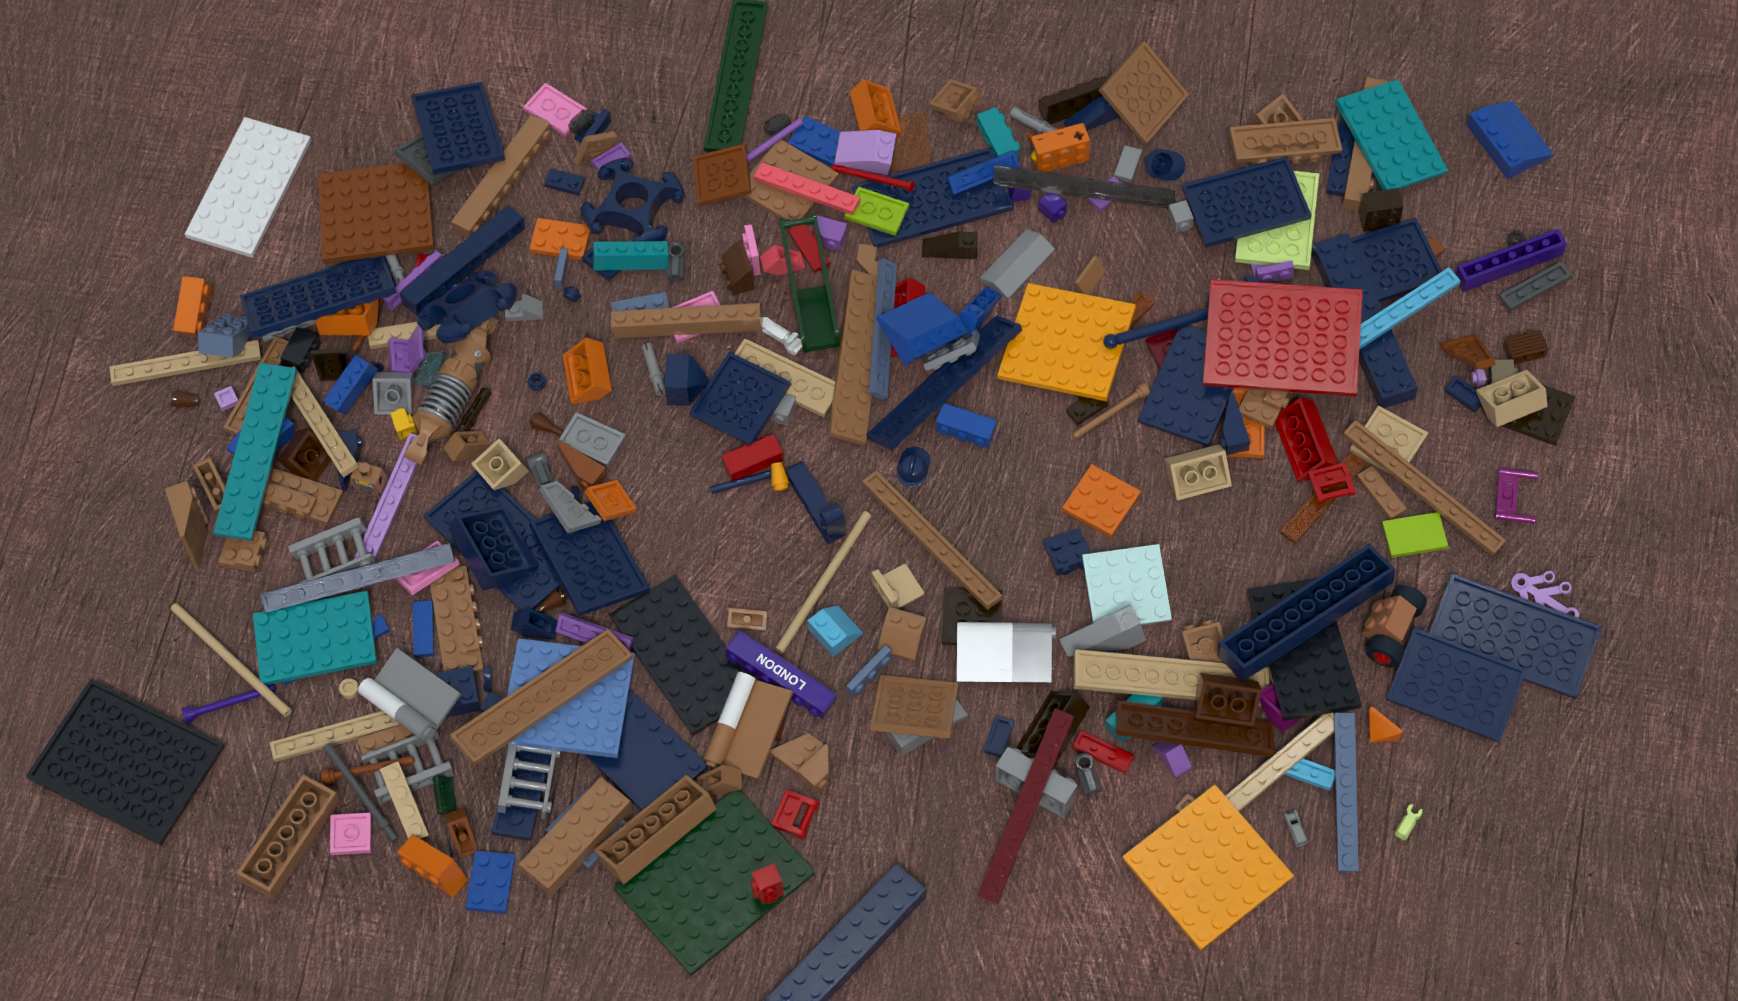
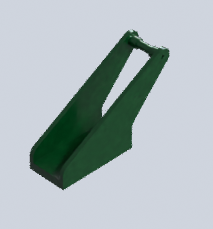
[778,212,840,353]

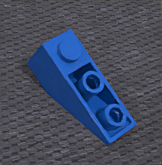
[960,287,1002,336]

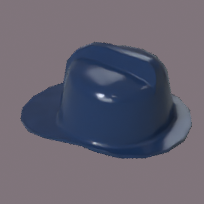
[1144,149,1185,180]
[897,447,930,487]

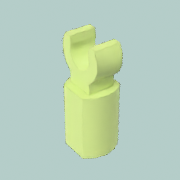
[1395,804,1422,840]

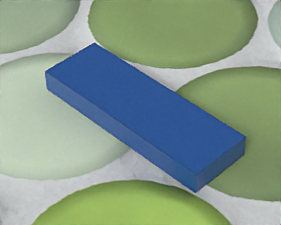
[413,600,434,658]

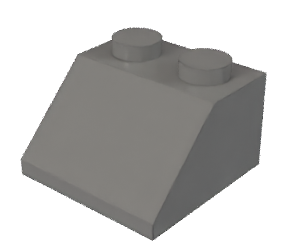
[372,372,414,415]

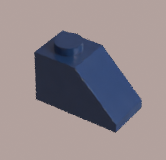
[511,607,558,639]

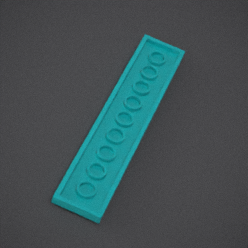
[213,363,297,541]

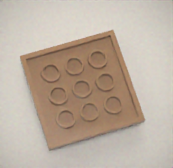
[1098,41,1189,144]
[743,139,839,220]
[870,675,958,738]

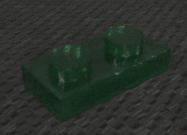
[432,775,457,815]

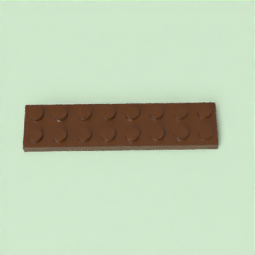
[1116,700,1275,757]

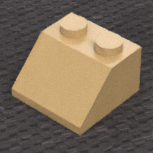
[471,438,529,490]

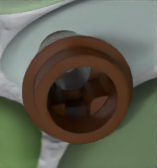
[171,390,199,408]

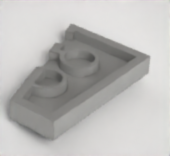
[923,329,980,371]
[539,481,602,533]

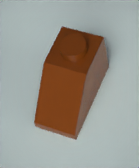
[444,808,478,858]

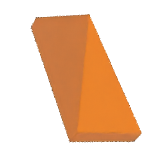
[1367,706,1403,742]

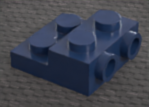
[1043,528,1091,576]

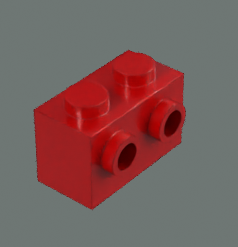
[750,863,784,904]

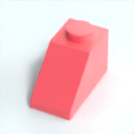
[760,245,805,275]

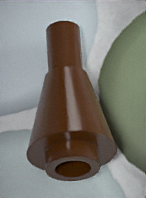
[529,412,564,437]
[534,589,567,613]

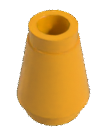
[771,462,790,491]

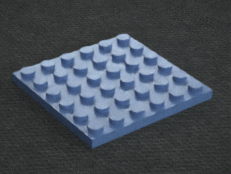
[507,638,635,758]

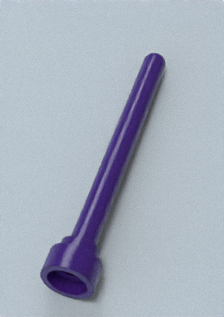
[182,685,276,723]

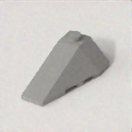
[1059,605,1146,657]
[885,700,968,757]

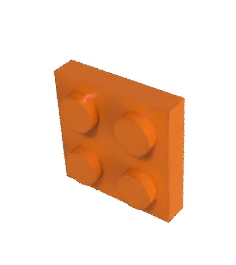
[585,480,637,521]

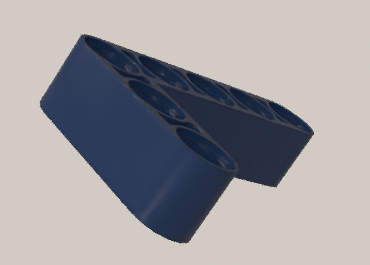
[785,461,846,544]

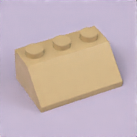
[1476,370,1548,427]
[1164,444,1232,500]

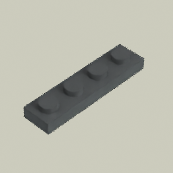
[1499,261,1572,312]

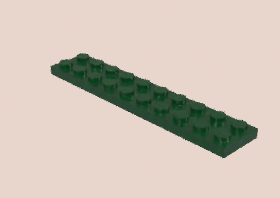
[704,0,768,152]

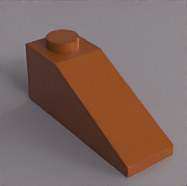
[557,440,607,490]

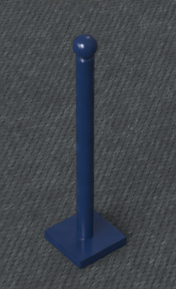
[1103,275,1255,349]

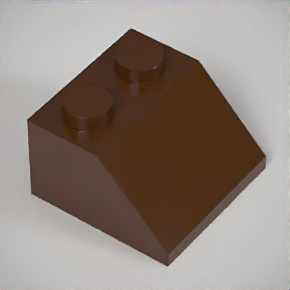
[719,240,754,295]
[277,430,331,482]

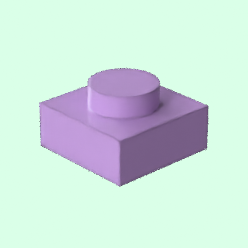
[1471,368,1486,390]
[214,386,238,411]

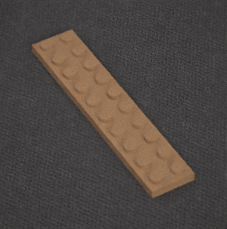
[828,269,877,445]
[450,629,633,766]

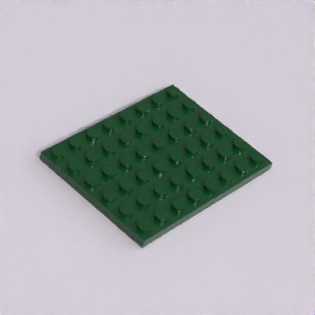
[613,790,815,976]

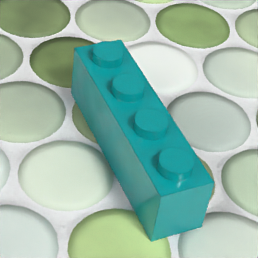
[592,241,669,270]

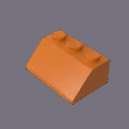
[850,79,902,134]
[315,299,379,336]
[562,338,612,404]

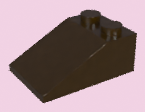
[311,349,356,381]

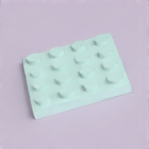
[1082,544,1172,625]

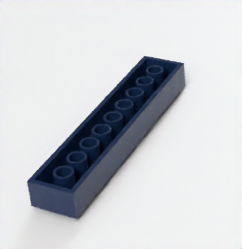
[1311,233,1418,408]
[1217,544,1395,682]
[764,864,926,1001]

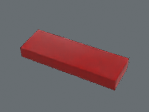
[788,224,830,273]
[1072,730,1134,774]

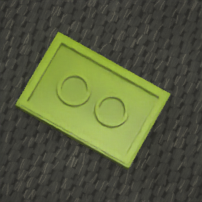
[844,187,909,236]
[1382,512,1448,558]

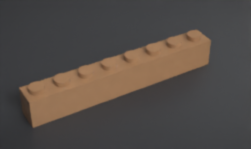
[1343,77,1388,211]
[451,114,552,238]
[611,303,763,339]

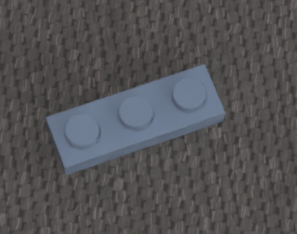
[611,292,669,311]
[846,645,892,698]

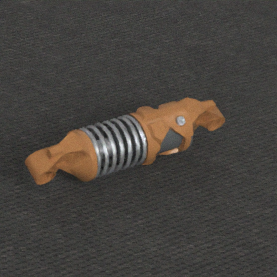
[404,317,500,466]

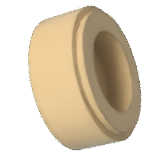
[339,678,359,699]

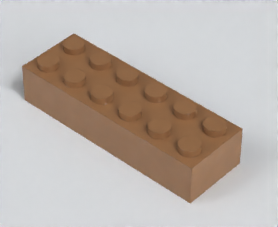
[236,775,340,900]
[594,775,717,884]
[519,777,633,897]

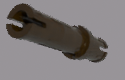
[454,388,492,433]

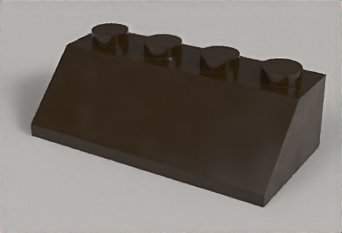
[1038,76,1109,125]
[1016,691,1090,768]

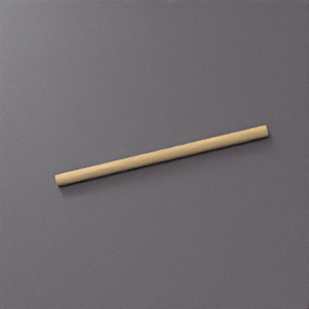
[775,511,871,654]
[171,603,292,717]

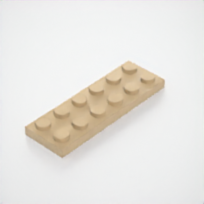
[735,338,835,418]

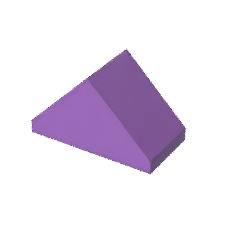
[1153,741,1192,778]

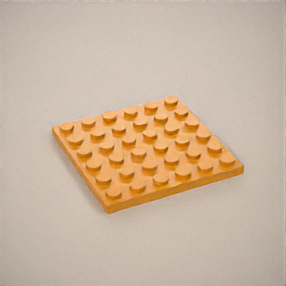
[997,283,1136,402]
[1122,785,1294,951]

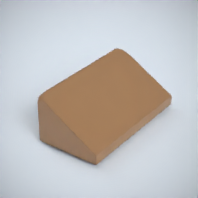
[1075,256,1105,295]
[727,607,769,631]

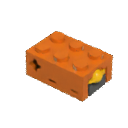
[1030,123,1090,174]

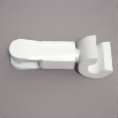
[762,317,802,356]

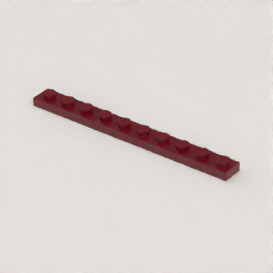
[978,709,1074,904]

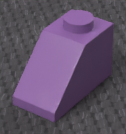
[812,215,848,251]

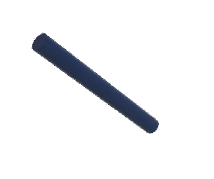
[710,470,771,494]

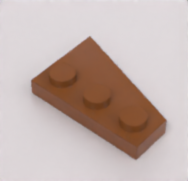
[1440,334,1495,370]

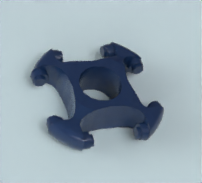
[580,157,685,241]
[417,271,517,344]

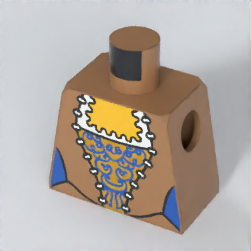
[350,462,389,498]

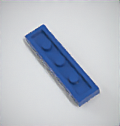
[946,150,1020,194]

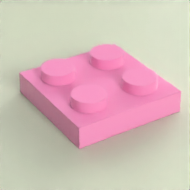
[742,224,761,276]
[330,813,372,855]

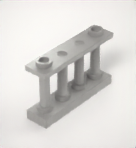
[288,517,377,583]
[361,730,454,805]
[497,744,561,820]

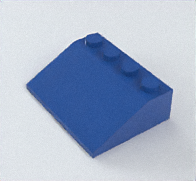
[1467,101,1554,179]
[876,292,968,366]

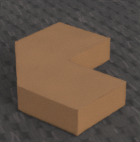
[857,244,878,276]

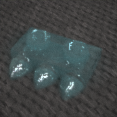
[414,351,447,389]

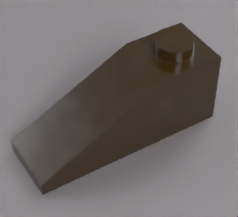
[922,231,978,259]

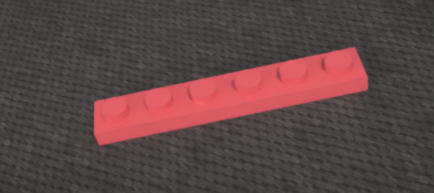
[754,162,861,215]

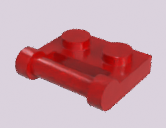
[1308,462,1356,505]
[771,789,820,840]

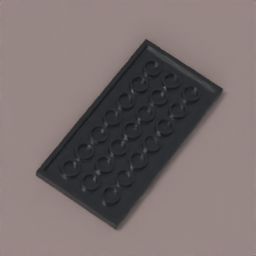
[609,575,744,736]
[1247,578,1362,721]

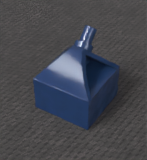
[664,354,710,406]

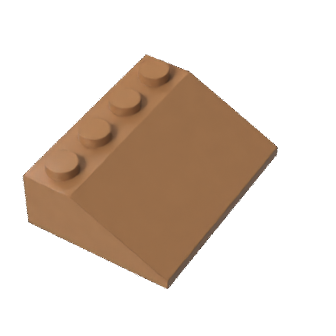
[165,481,209,571]

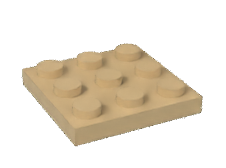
[1349,406,1428,473]

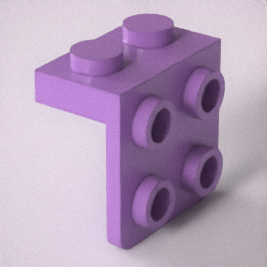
[1250,261,1294,283]
[388,326,425,372]

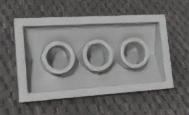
[980,229,1055,300]

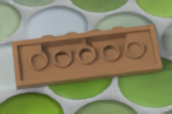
[1228,118,1342,165]
[1239,389,1294,429]
[224,468,344,526]
[430,565,484,674]

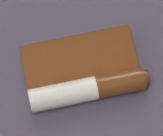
[703,672,793,779]

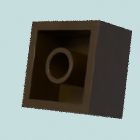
[1358,188,1403,232]

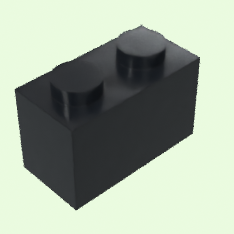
[280,327,320,374]

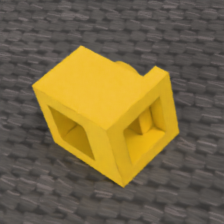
[390,408,417,440]

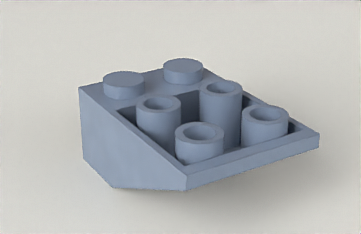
[198,314,251,358]

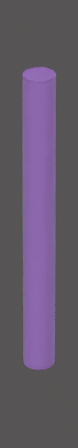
[747,118,804,163]

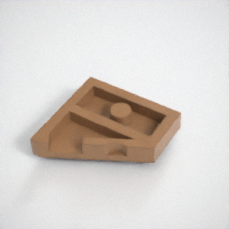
[574,131,618,166]
[770,733,824,775]

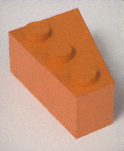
[173,276,214,337]
[397,834,468,898]

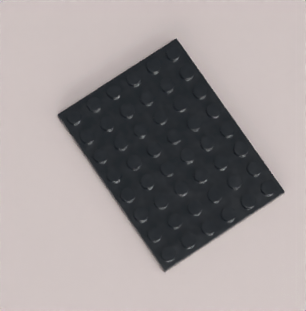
[26,679,225,846]

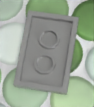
[558,412,626,468]

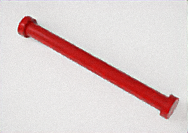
[832,164,915,192]

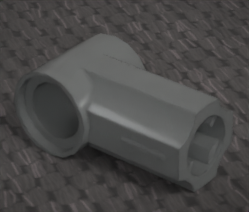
[667,242,685,282]
[525,451,554,490]
[1075,753,1101,796]

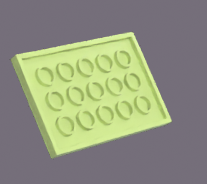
[1235,166,1319,270]

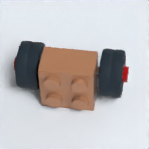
[1362,585,1427,668]

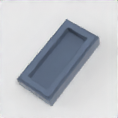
[554,248,569,290]

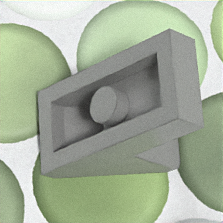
[505,294,543,321]

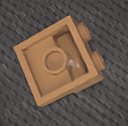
[929,79,982,123]
[218,530,269,573]
[1180,619,1224,663]

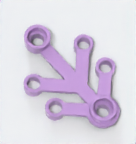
[1511,571,1579,618]

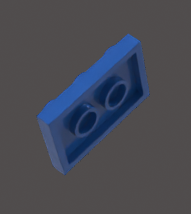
[787,116,840,167]
[466,851,516,914]

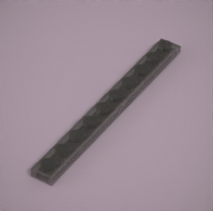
[993,166,1175,209]

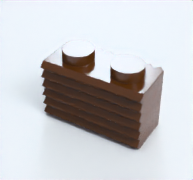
[1503,330,1548,365]

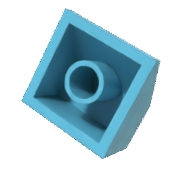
[807,606,863,657]

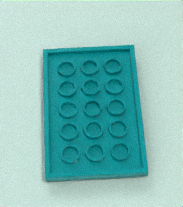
[1335,79,1448,190]
[253,591,377,685]

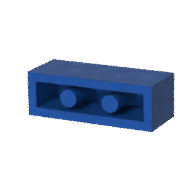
[323,354,378,415]
[935,403,997,448]

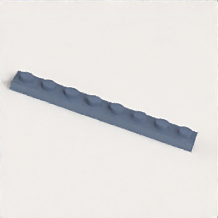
[868,258,897,400]
[1334,713,1359,872]

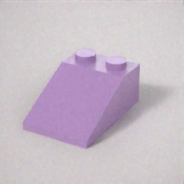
[834,130,896,175]

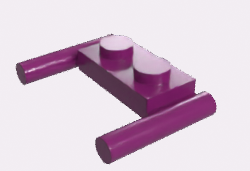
[1495,468,1538,524]

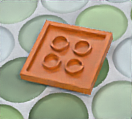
[1062,464,1141,538]

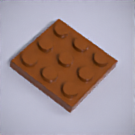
[693,144,751,206]

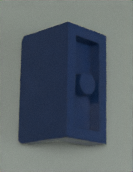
[574,109,611,143]

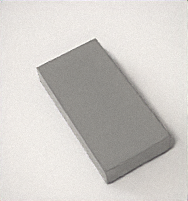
[1114,145,1142,183]

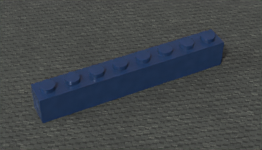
[400,206,525,316]

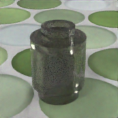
[568,109,595,136]
[764,113,791,137]

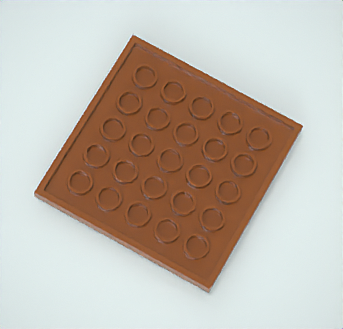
[318,163,434,264]

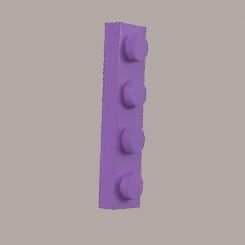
[383,251,443,312]
[555,612,633,651]

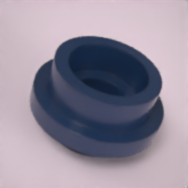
[563,286,581,302]
[527,372,546,391]

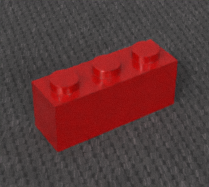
[722,434,784,481]

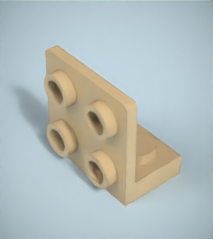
[872,564,924,609]

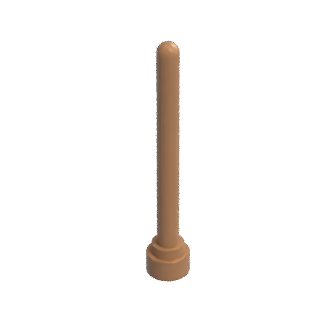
[1072,382,1150,439]

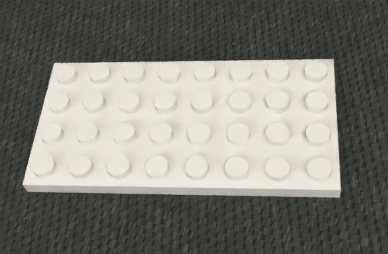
[185,117,312,258]

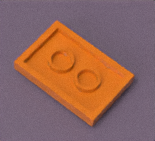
[529,218,591,260]

